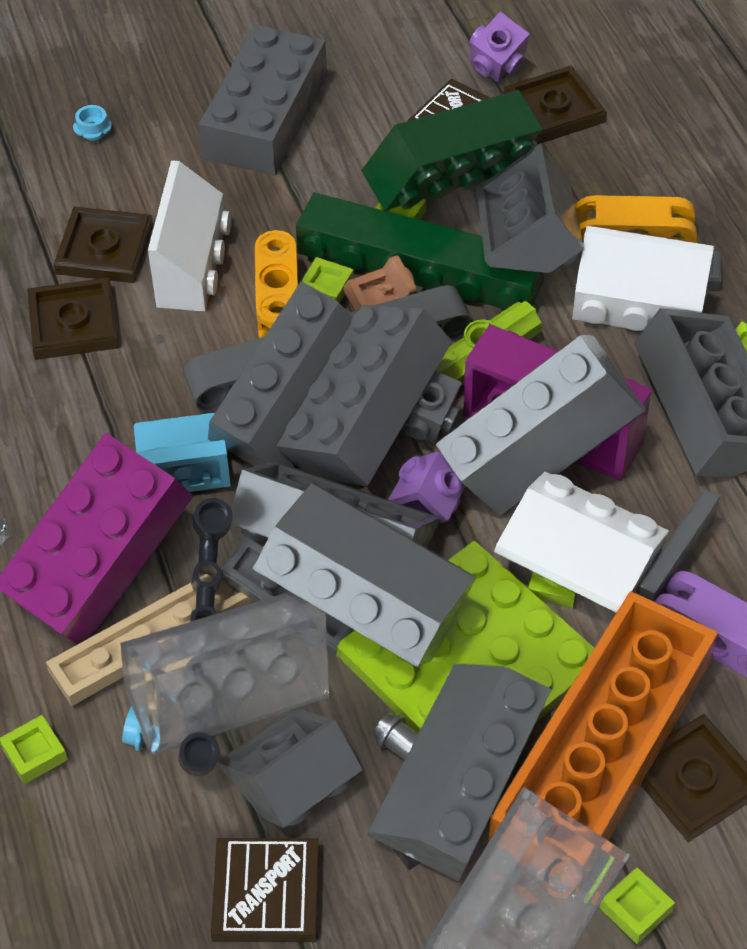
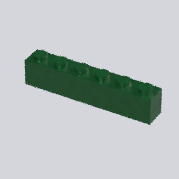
[296,192,544,310]

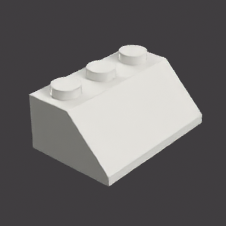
[148,160,231,311]
[572,226,714,331]
[494,472,669,613]

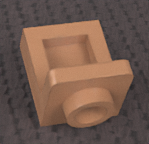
[343,256,416,311]

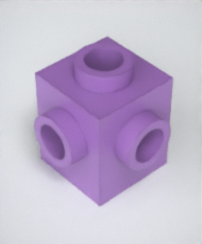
[469,11,530,82]
[389,451,465,524]

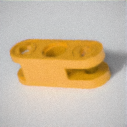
[575,195,697,243]
[255,230,298,338]

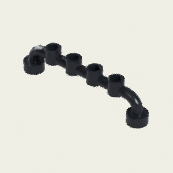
[178,498,233,776]

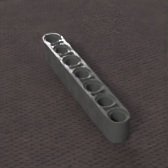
[183,285,473,412]

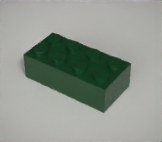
[361,90,543,211]

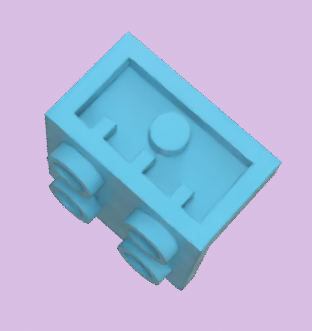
[134,413,231,492]

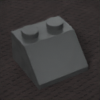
[217,707,363,828]

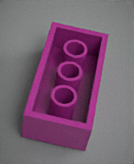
[463,324,652,481]
[0,432,194,645]

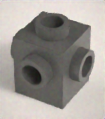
[401,370,462,444]

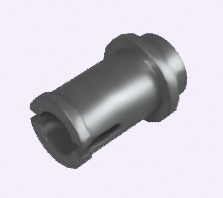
[373,713,418,760]

